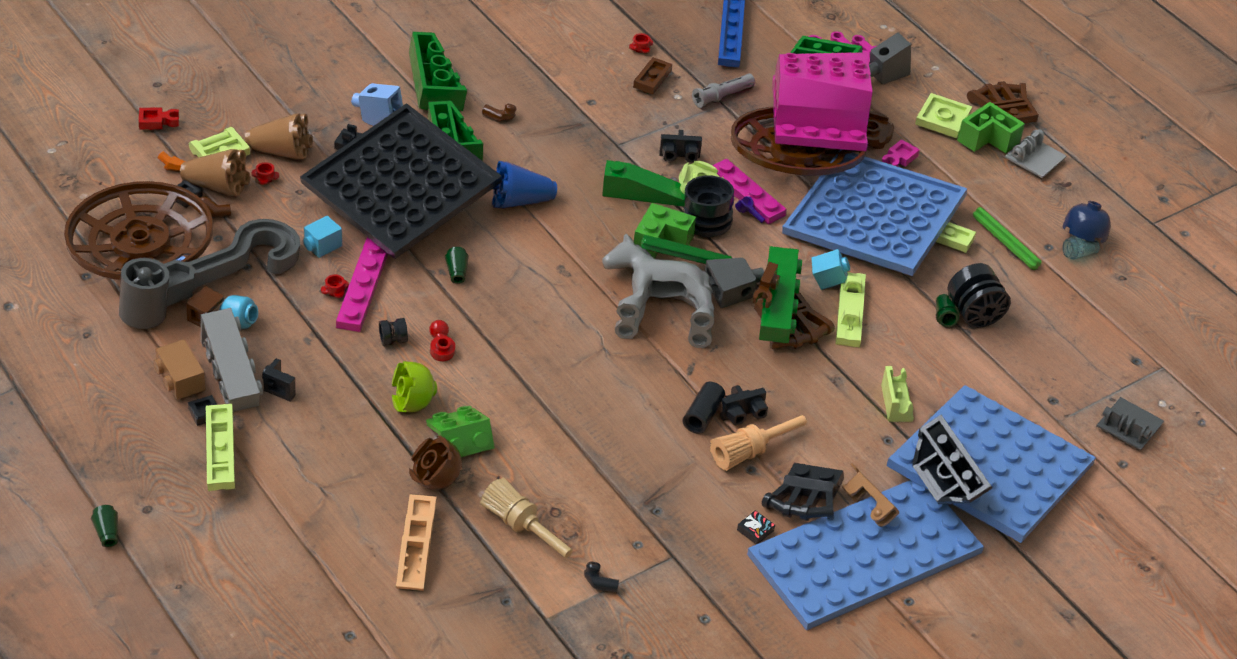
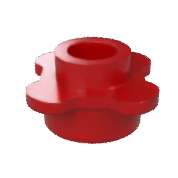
[629,33,653,53]
[251,162,279,185]
[321,274,349,298]

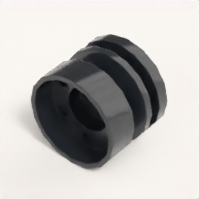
[684,175,734,237]
[947,263,1011,328]

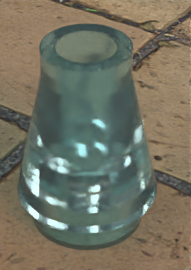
[1063,236,1099,260]

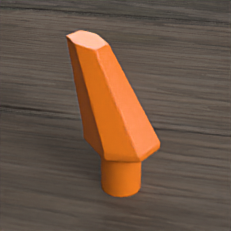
[157,151,186,171]

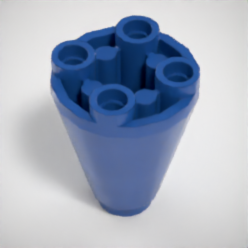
[492,161,557,208]

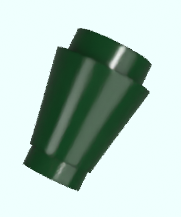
[445,247,469,284]
[936,294,960,327]
[91,505,118,547]

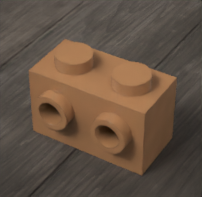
[153,339,206,400]

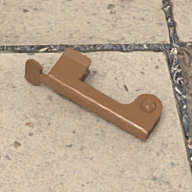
[842,463,899,527]

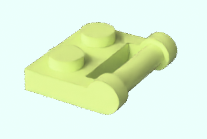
[189,127,250,157]

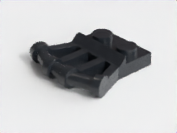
[762,463,844,521]

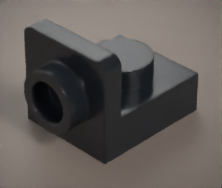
[262,358,296,402]

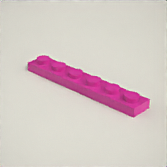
[336,237,388,332]

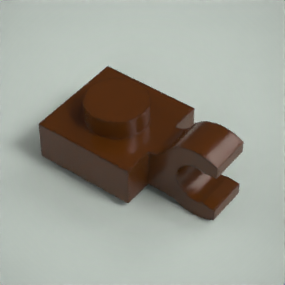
[753,262,780,308]

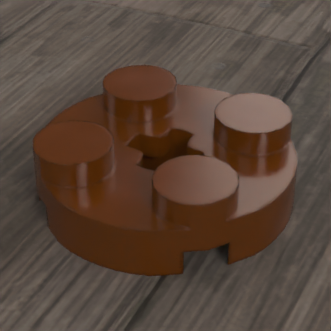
[866,111,894,149]

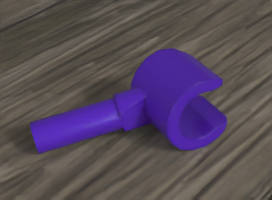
[735,196,765,223]

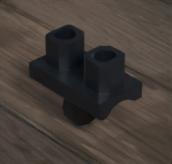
[659,129,702,162]
[720,385,768,426]

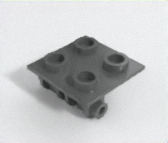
[1096,397,1164,451]

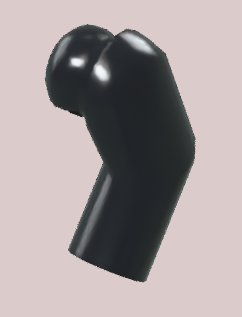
[584,561,619,593]

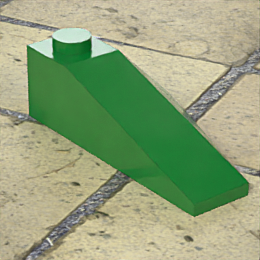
[602,160,685,207]

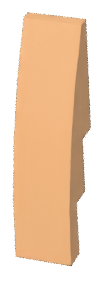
[396,494,436,591]

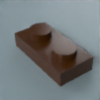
[633,57,672,95]

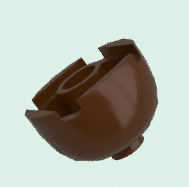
[409,436,462,490]

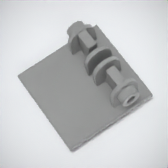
[1005,130,1067,178]

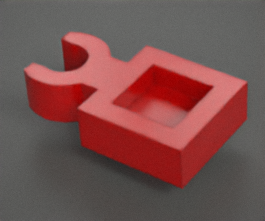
[139,107,179,130]

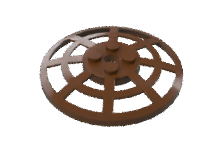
[730,106,866,176]
[64,181,213,280]

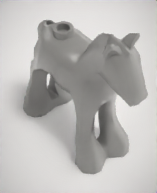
[602,234,714,348]

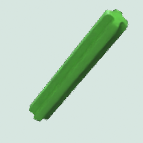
[973,207,1041,270]

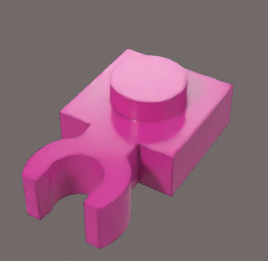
[882,139,920,167]

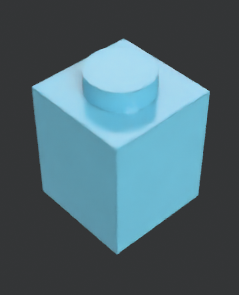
[303,215,342,258]
[811,249,850,290]

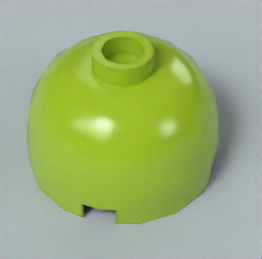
[392,361,437,412]

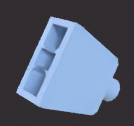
[351,83,403,126]

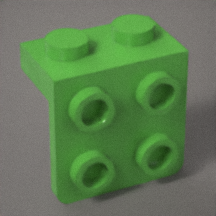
[426,406,495,457]

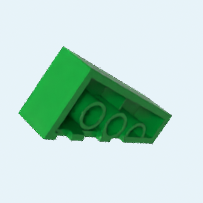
[409,31,467,111]
[759,246,802,343]

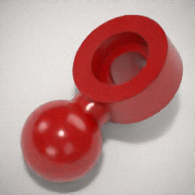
[429,320,455,362]

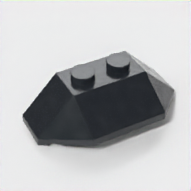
[913,415,992,504]

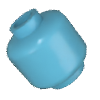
[219,295,258,329]

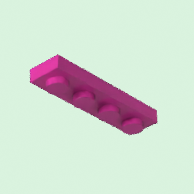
[712,158,787,225]

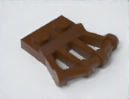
[967,81,1039,124]
[754,292,835,349]

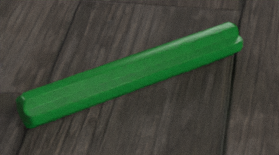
[641,235,732,265]

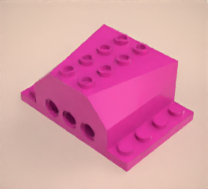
[772,52,873,151]

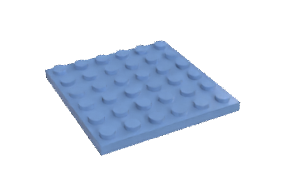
[782,149,967,276]
[886,385,1096,543]

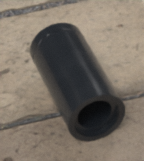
[682,381,726,434]

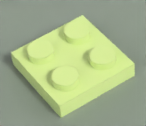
[915,93,972,138]

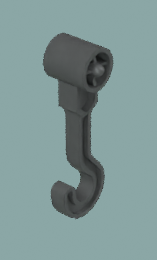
[119,219,300,329]

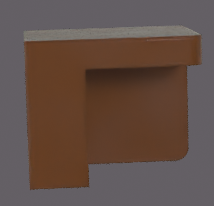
[186,286,224,327]

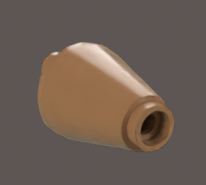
[245,113,313,160]
[180,149,250,196]

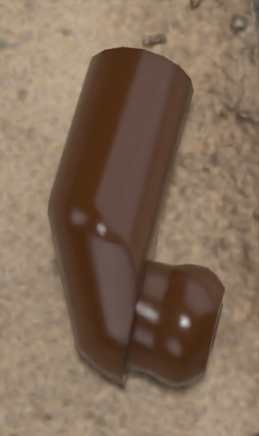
[482,104,517,121]
[200,197,231,218]

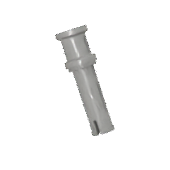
[692,73,755,108]

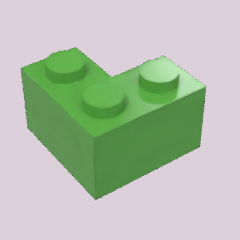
[957,102,1025,153]
[634,203,696,259]

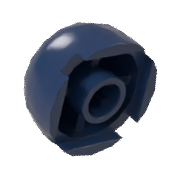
[1062,201,1111,243]

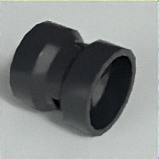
[379,318,408,345]

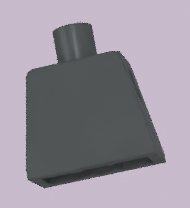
[869,32,911,84]
[705,258,764,308]

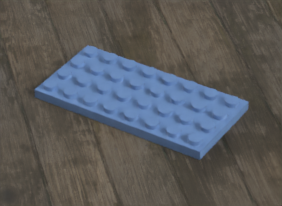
[747,480,984,630]

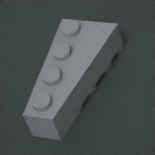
[200,308,263,412]

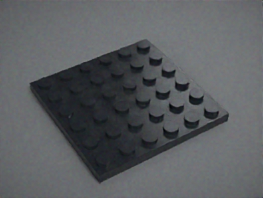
[300,103,502,259]

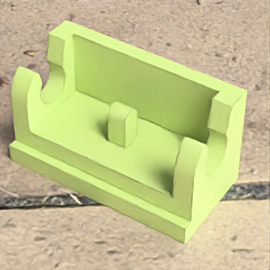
[881,366,914,422]

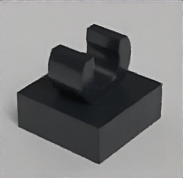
[334,124,362,150]

